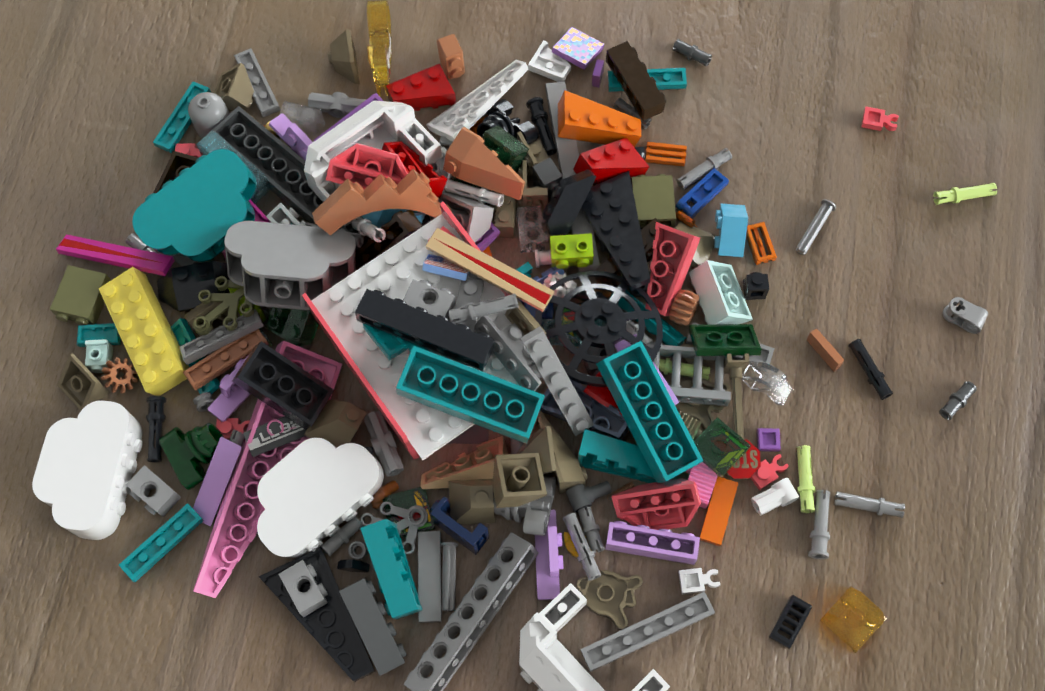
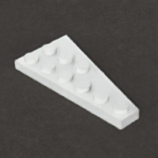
[426,60,529,142]

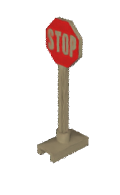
[720,354,761,479]

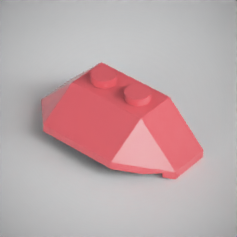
[326,143,408,189]
[611,478,701,530]

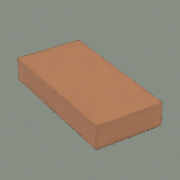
[807,329,844,372]

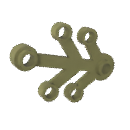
[193,276,254,335]

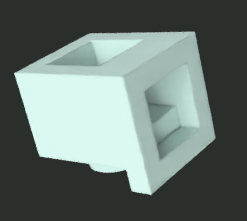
[85,339,113,373]

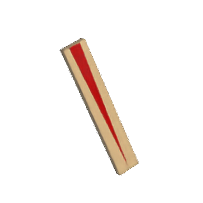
[426,228,554,312]

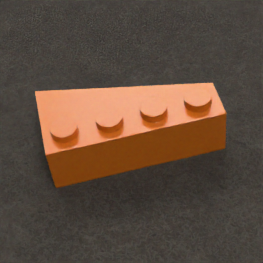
[558,90,642,147]

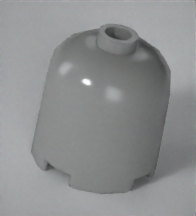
[188,92,230,140]

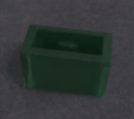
[265,307,319,346]

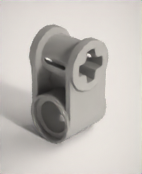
[943,297,988,334]

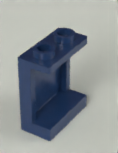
[430,496,490,555]

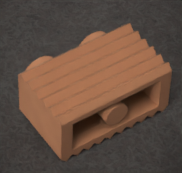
[437,34,465,79]

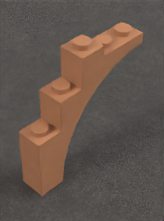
[312,169,452,235]

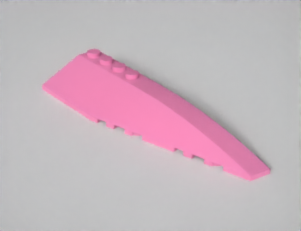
[193,341,342,598]

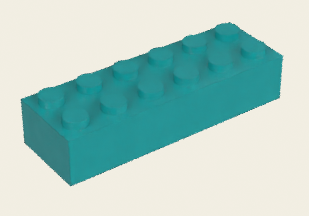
[596,341,704,483]
[396,345,545,444]

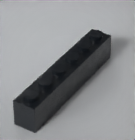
[355,289,494,372]

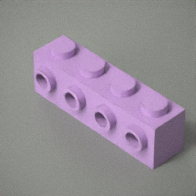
[605,521,700,565]

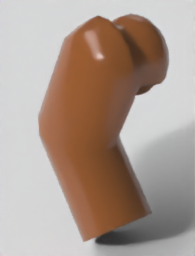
[371,480,399,509]

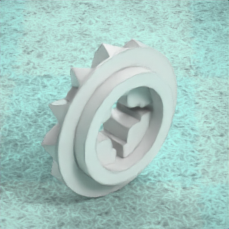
[543,272,577,298]

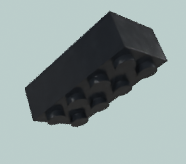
[232,341,334,429]

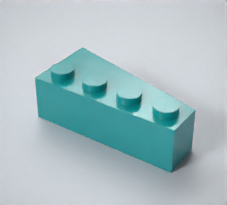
[360,519,422,619]

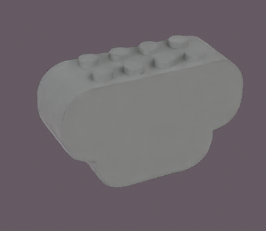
[224,221,356,310]

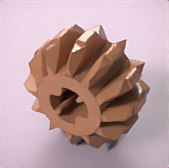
[669,289,699,326]
[101,357,138,394]

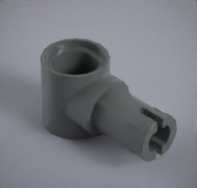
[566,481,612,513]

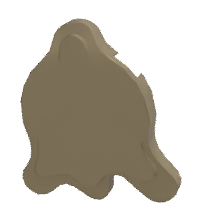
[669,378,730,432]
[576,570,643,630]

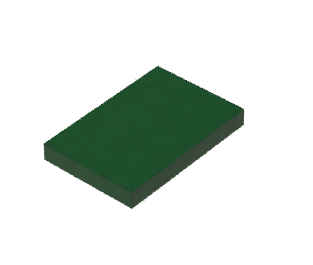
[689,324,762,356]

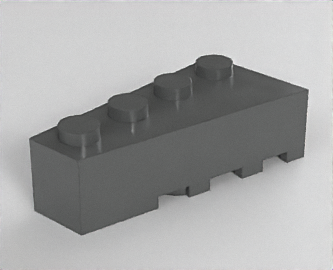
[339,577,407,676]

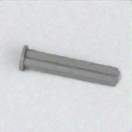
[796,199,836,255]
[441,542,458,611]

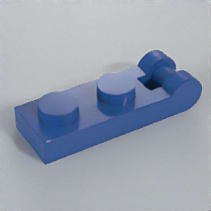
[675,168,729,219]

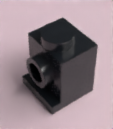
[743,272,769,300]

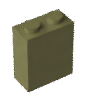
[631,174,676,229]
[50,265,111,325]

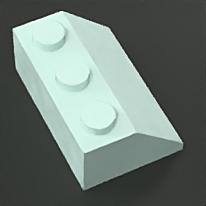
[689,260,753,325]

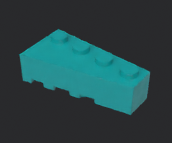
[578,429,656,483]

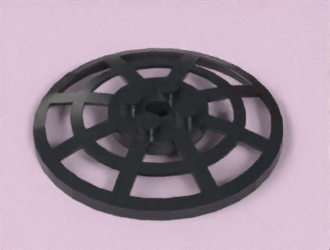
[535,271,663,387]

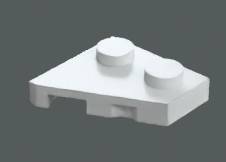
[528,40,571,82]

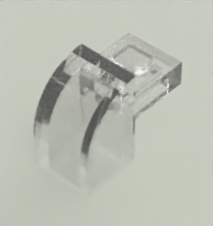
[742,361,793,406]

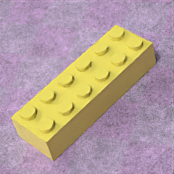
[98,267,190,396]

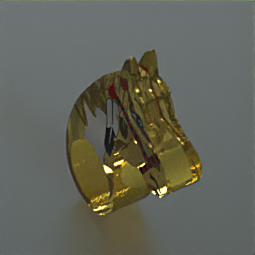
[367,0,392,96]

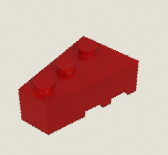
[386,64,456,111]
[573,138,649,184]
[382,141,448,198]

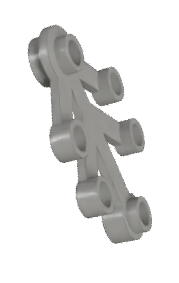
[348,502,428,559]

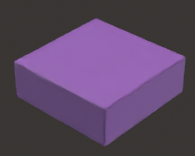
[592,59,604,87]
[757,428,781,452]

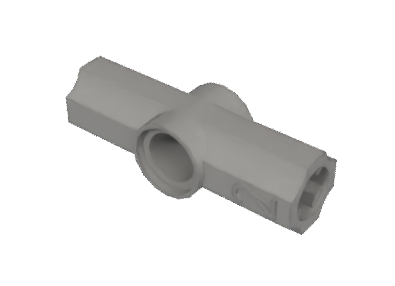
[308,92,365,118]
[364,411,404,477]

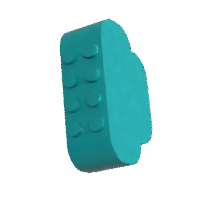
[132,149,257,262]

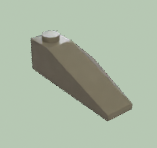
[536,410,588,494]

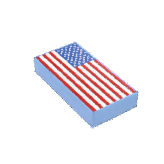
[422,254,470,281]

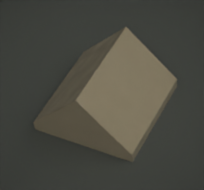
[57,354,109,411]

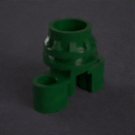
[159,423,223,490]

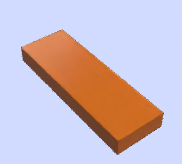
[700,476,739,546]

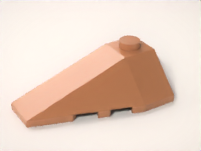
[443,127,525,200]

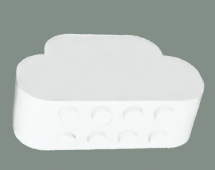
[32,400,143,540]
[257,438,384,558]

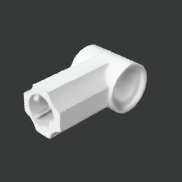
[751,478,799,516]

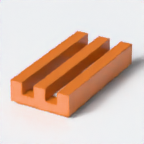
[645,142,687,167]
[746,222,777,265]

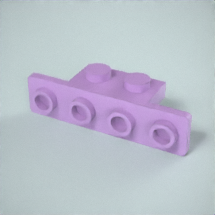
[269,114,313,161]
[208,355,250,422]
[535,510,563,600]

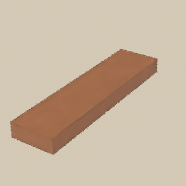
[183,329,268,391]

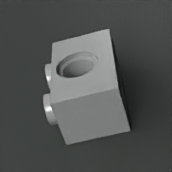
[403,279,455,319]
[126,465,181,517]
[279,560,328,617]

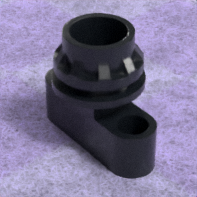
[477,99,539,147]

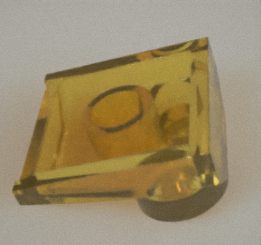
[820,586,887,653]

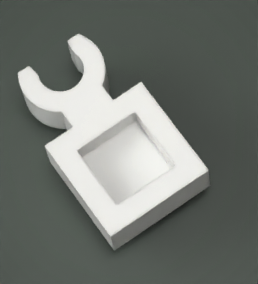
[678,568,720,595]

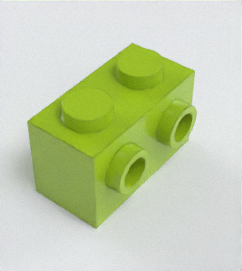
[550,233,594,269]

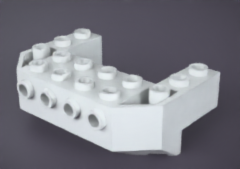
[304,101,442,227]
[519,583,670,691]

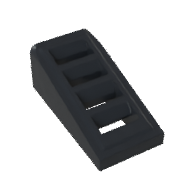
[769,595,813,649]

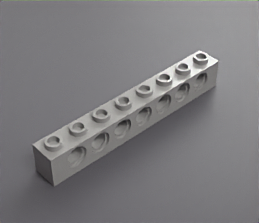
[403,532,538,691]

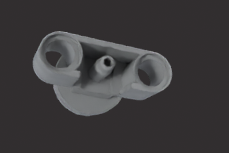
[494,476,556,536]

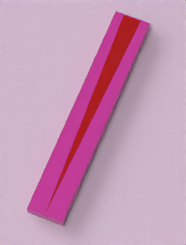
[56,234,174,276]

